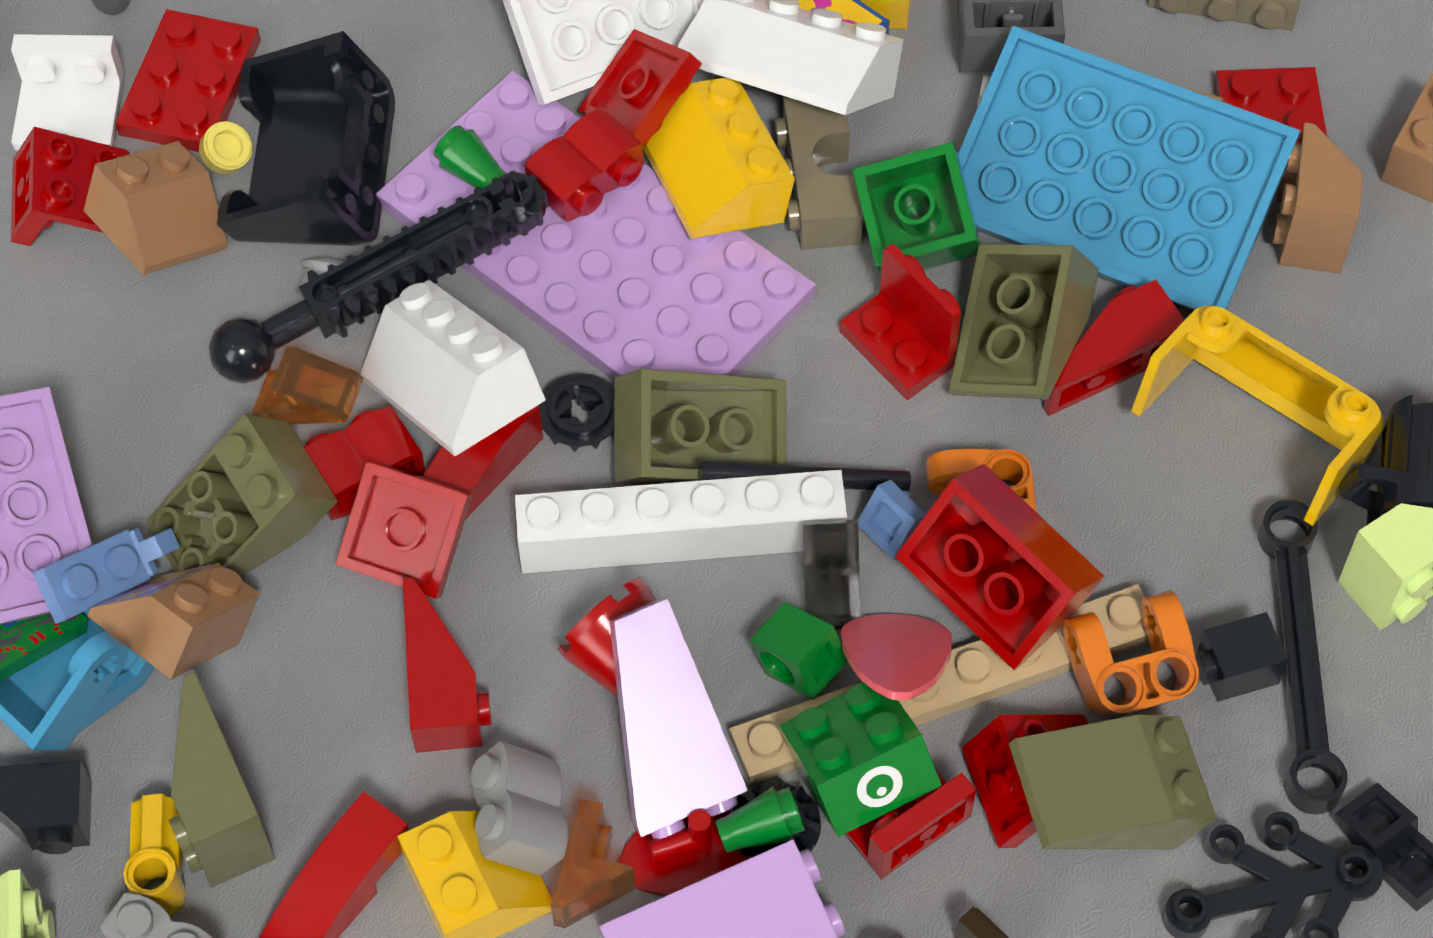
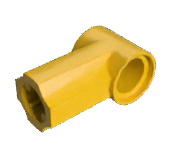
[123,794,186,917]

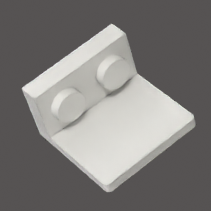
[11,34,124,151]

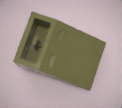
[146,414,338,577]

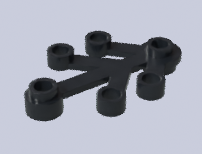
[1163,812,1383,938]

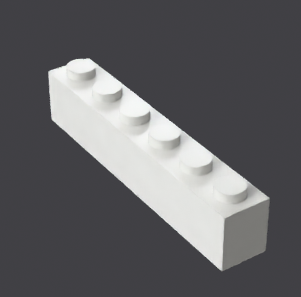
[515,470,847,574]

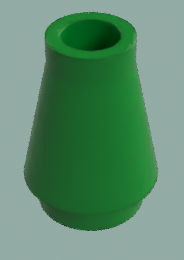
[433,125,507,189]
[715,786,805,853]

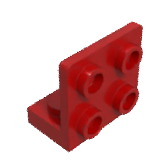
[11,127,130,246]
[840,243,961,400]
[961,714,1088,849]
[845,768,976,880]

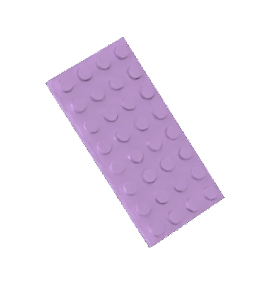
[376,70,816,381]

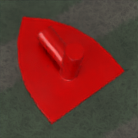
[613,809,748,897]

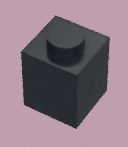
[1195,612,1288,702]

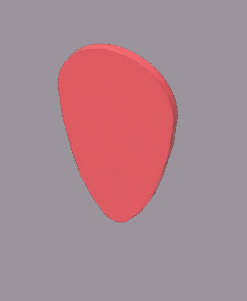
[840,614,952,700]

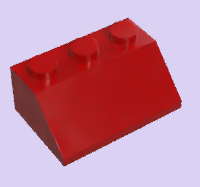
[895,464,1105,670]

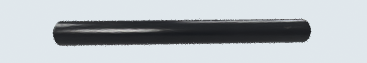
[698,461,911,492]

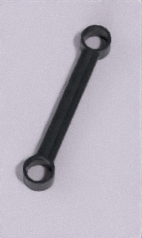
[1258,500,1348,815]

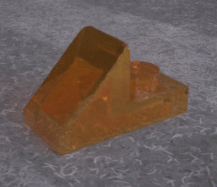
[252,346,363,425]
[551,799,635,928]

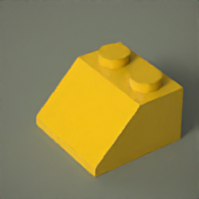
[397,810,556,938]

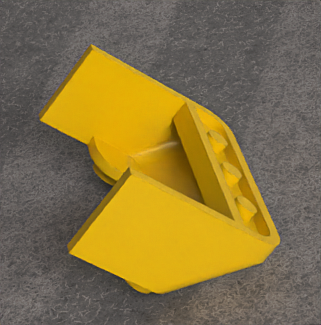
[1131,305,1386,526]

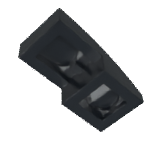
[1335,783,1433,911]

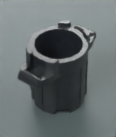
[1338,395,1433,526]

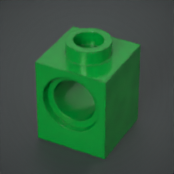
[750,602,848,700]

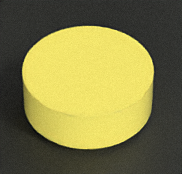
[199,121,252,175]

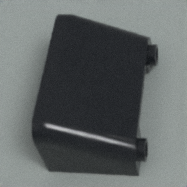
[217,31,395,246]

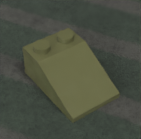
[949,244,1099,399]
[614,368,786,485]
[169,671,275,888]
[1009,714,1217,849]

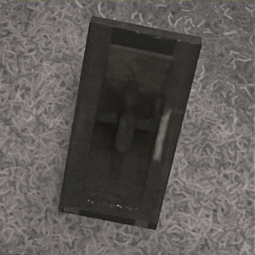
[801,519,861,629]

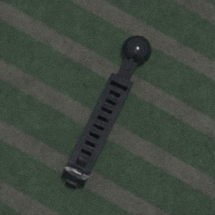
[209,171,549,384]

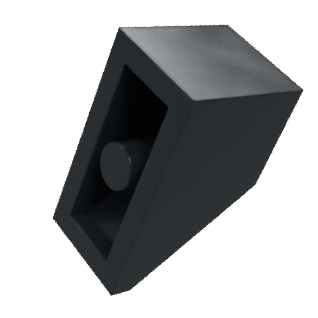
[0,760,92,854]

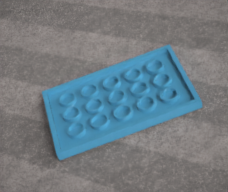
[958,26,1301,312]

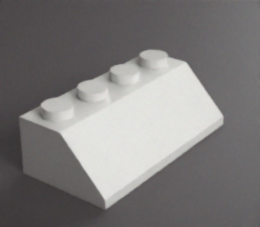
[677,0,904,115]
[360,280,546,456]

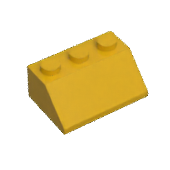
[642,78,795,239]

